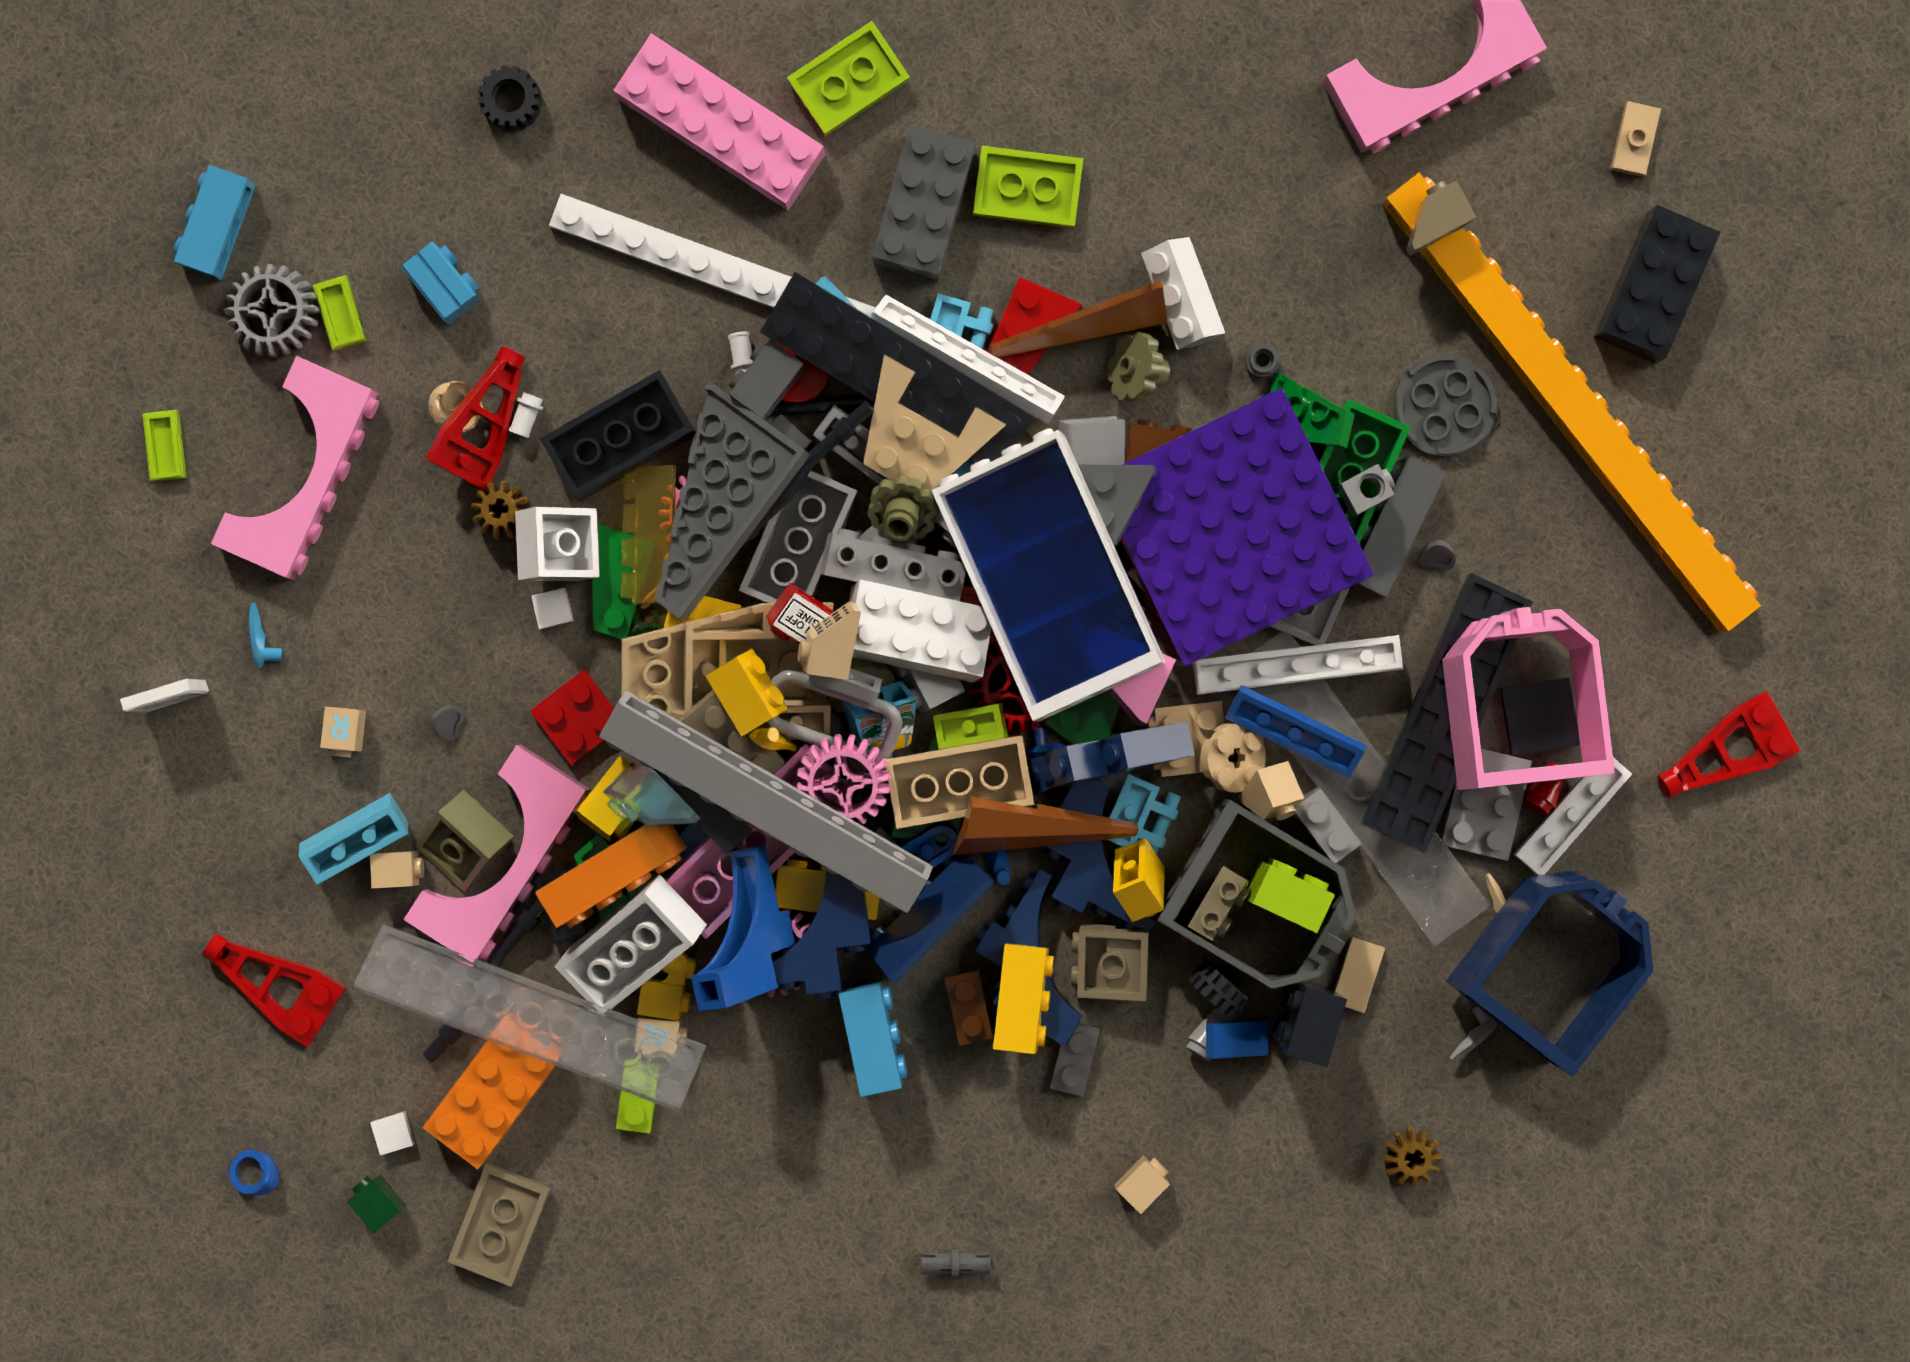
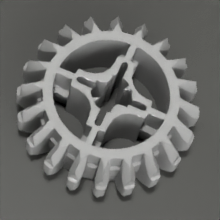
[224,264,320,357]

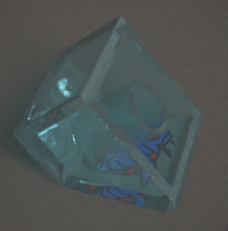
[603,762,700,825]

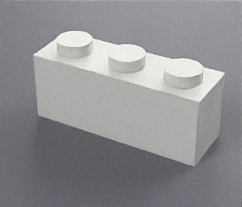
[1141,237,1225,350]

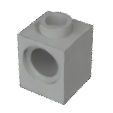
[1337,464,1395,517]

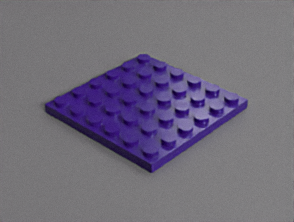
[1121,387,1374,667]

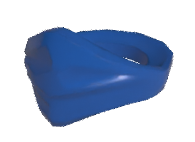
[229,1149,280,1197]

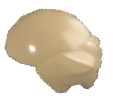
[428,381,483,433]

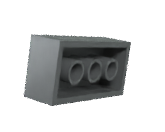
[872,124,976,282]

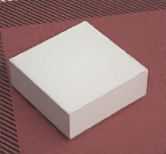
[531,588,574,629]
[370,1111,415,1155]

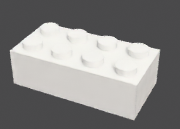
[849,580,991,683]
[554,874,707,1016]

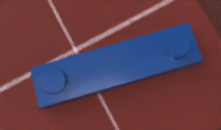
[1225,685,1367,778]

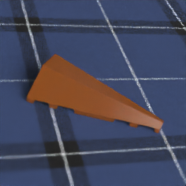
[988,280,1167,358]
[953,796,1139,855]

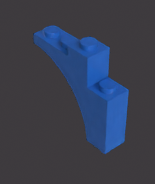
[691,845,795,1011]

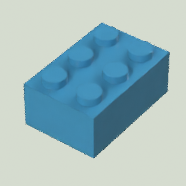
[838,979,908,1097]

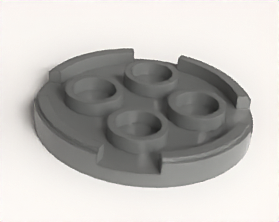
[1394,354,1498,457]

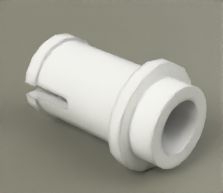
[728,331,753,375]
[509,392,544,438]

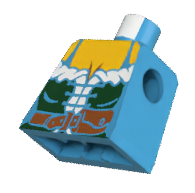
[842,681,916,759]

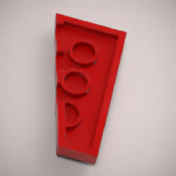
[987,277,1082,375]

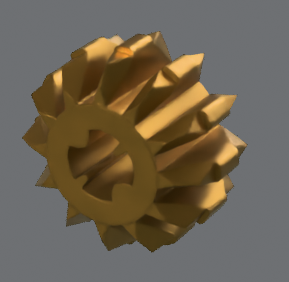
[471,481,530,539]
[1382,1127,1442,1187]

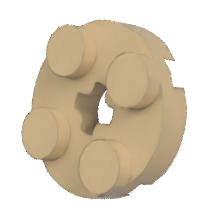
[1200,723,1266,793]

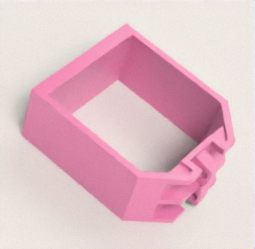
[1442,607,1615,790]

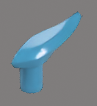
[249,603,283,668]

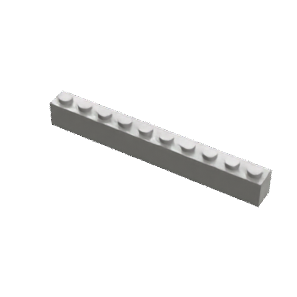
[599,691,933,913]

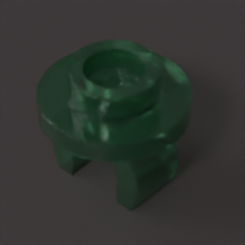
[630,611,664,637]

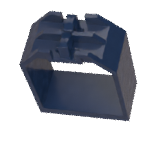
[1445,871,1653,1077]

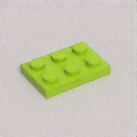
[787,21,910,137]
[973,146,1084,229]

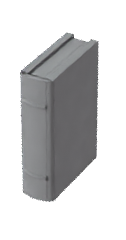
[1059,416,1125,465]

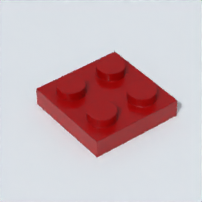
[530,669,615,765]

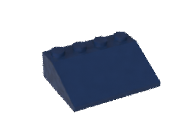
[867,854,994,984]

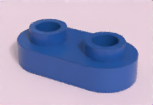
[900,822,958,867]

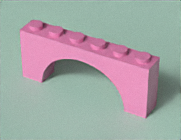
[1322,0,1547,154]
[211,356,379,579]
[404,745,590,964]

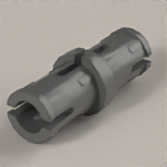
[921,1249,990,1278]

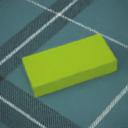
[313,275,367,351]
[142,410,187,482]

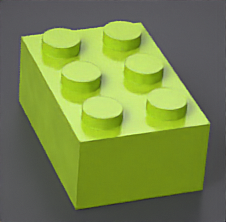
[1246,858,1335,933]

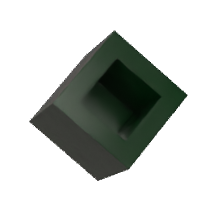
[347,1174,406,1233]

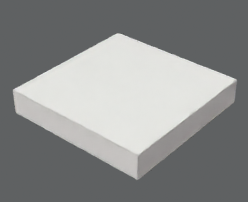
[120,679,209,713]

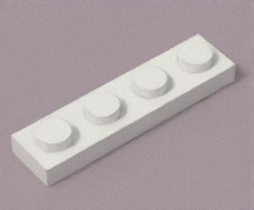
[1514,757,1632,875]

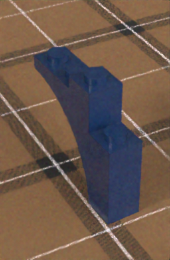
[1027,721,1195,795]
[1043,779,1156,934]
[974,869,1084,1046]
[772,871,872,999]

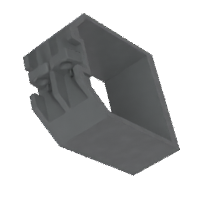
[1154,798,1356,989]

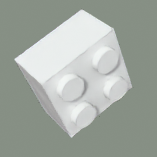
[515,507,599,581]

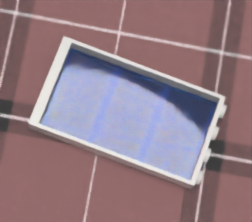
[932,429,1166,722]

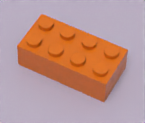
[535,813,687,928]
[422,1012,567,1169]

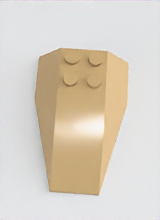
[621,603,834,740]

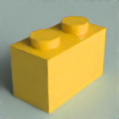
[705,649,788,737]
[1113,838,1165,922]

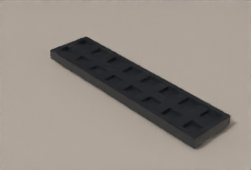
[760,272,1034,463]
[1360,573,1533,853]

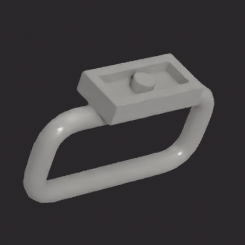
[765,668,903,760]

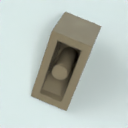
[1406,180,1476,256]

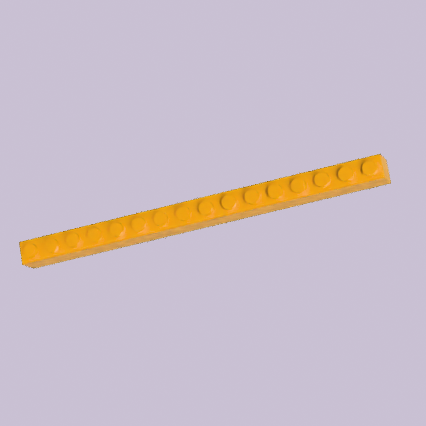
[1382,173,1761,633]

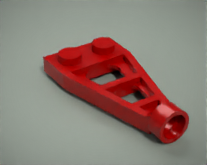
[425,346,526,491]
[1657,691,1801,799]
[202,933,347,1047]

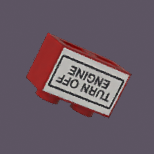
[766,582,835,644]

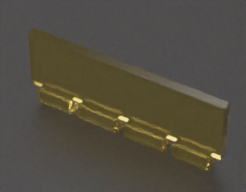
[621,465,676,604]

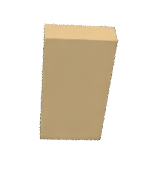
[1334,937,1385,1013]

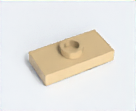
[1610,101,1661,177]

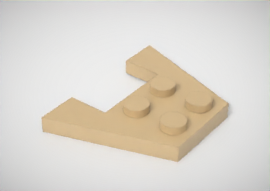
[863,355,1006,490]

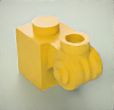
[637,952,696,1021]

